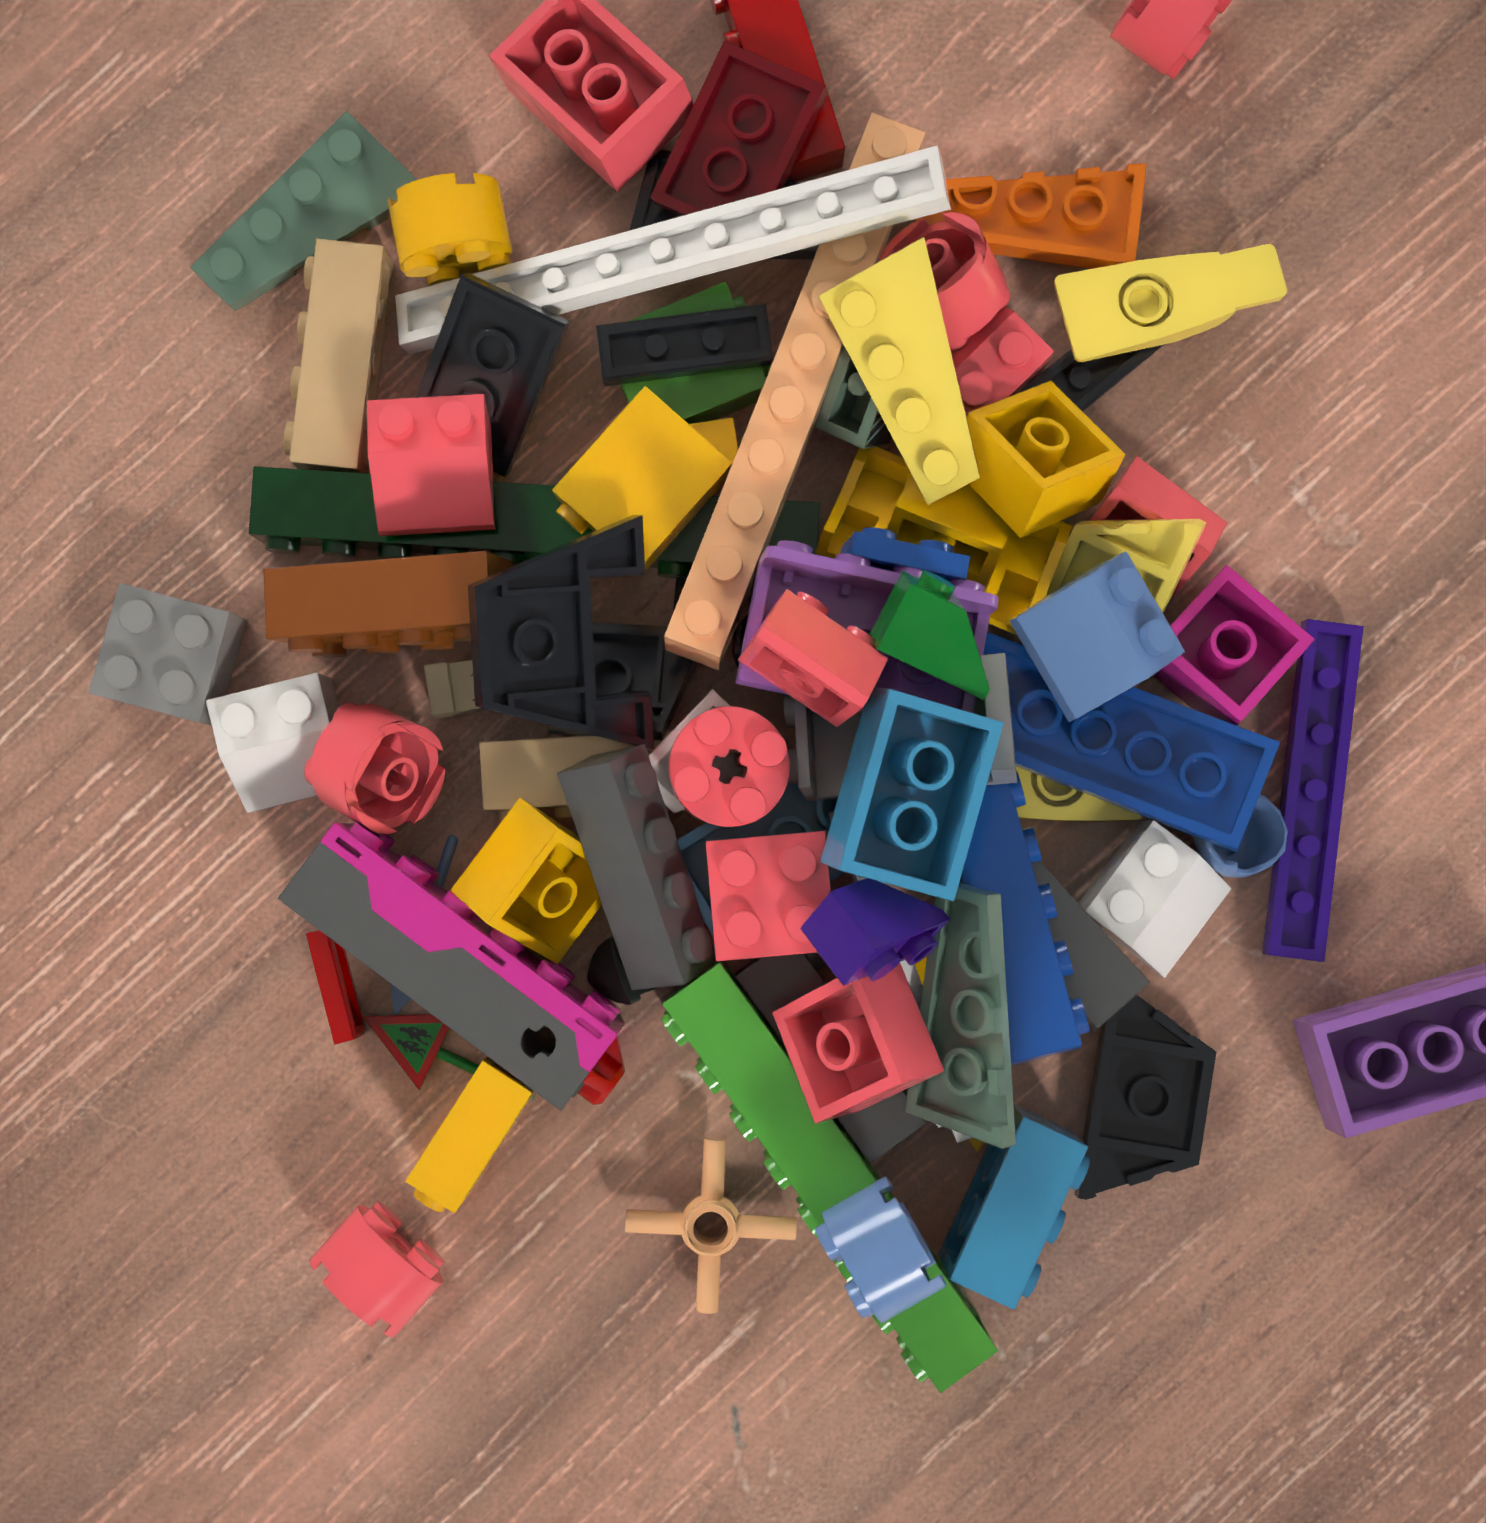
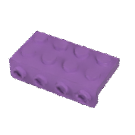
[735,541,999,713]

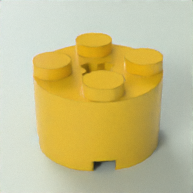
[388,173,512,286]

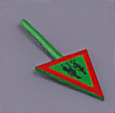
[362,1014,535,1100]

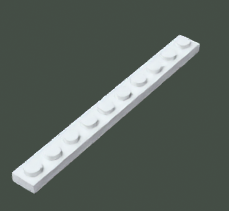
[395,145,951,355]

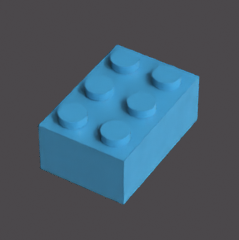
[820,688,1004,901]
[938,1104,1090,1310]

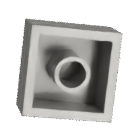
[89,583,247,725]

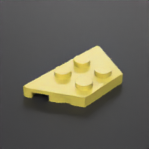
[1046,519,1207,613]

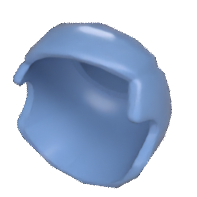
[1192,793,1288,878]

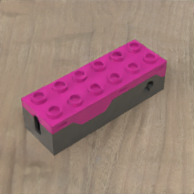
[277,821,625,1111]

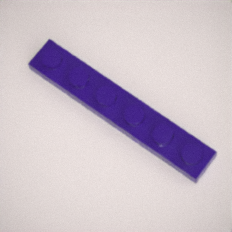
[1262,619,1364,962]

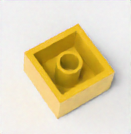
[966,381,1126,538]
[450,797,602,964]

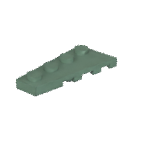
[190,111,417,311]
[905,882,1016,1149]

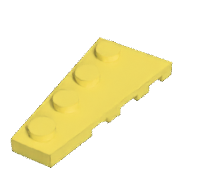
[818,237,980,505]

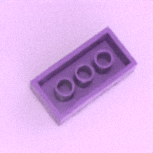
[1293,963,1486,1138]

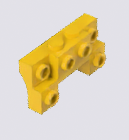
[815,447,1072,635]

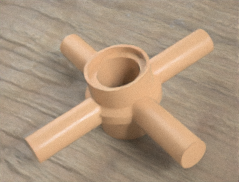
[625,1137,797,1314]

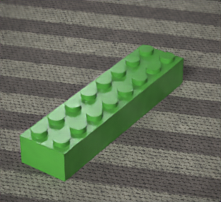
[661,961,998,1393]

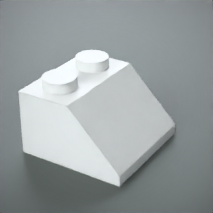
[206,672,339,813]
[1078,820,1232,978]

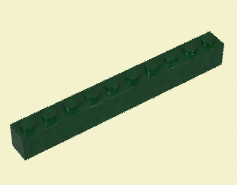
[248,466,820,579]

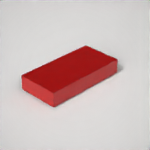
[306,930,366,1045]

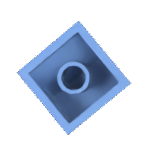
[1009,551,1185,722]

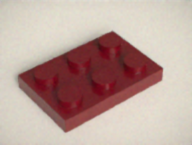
[650,41,829,216]

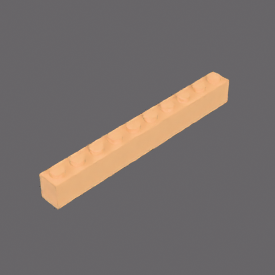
[664,113,925,670]

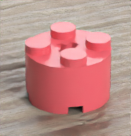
[1109,0,1232,79]
[879,212,1010,352]
[304,703,445,834]
[668,706,790,827]
[309,1201,445,1337]

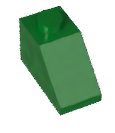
[870,570,990,700]

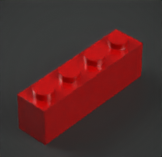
[710,0,846,182]

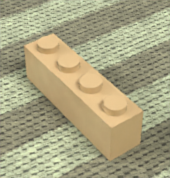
[283,238,394,474]
[479,731,686,822]

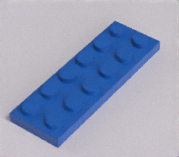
[983,632,1280,852]

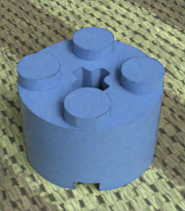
[814,1176,947,1323]

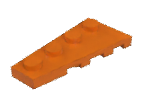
[914,163,1147,269]

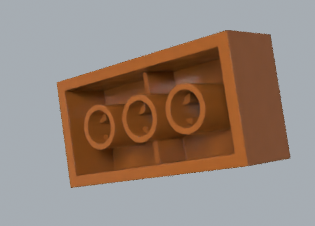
[263,551,517,658]

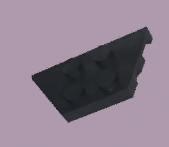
[1074,995,1217,1200]

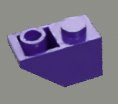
[800,878,950,986]

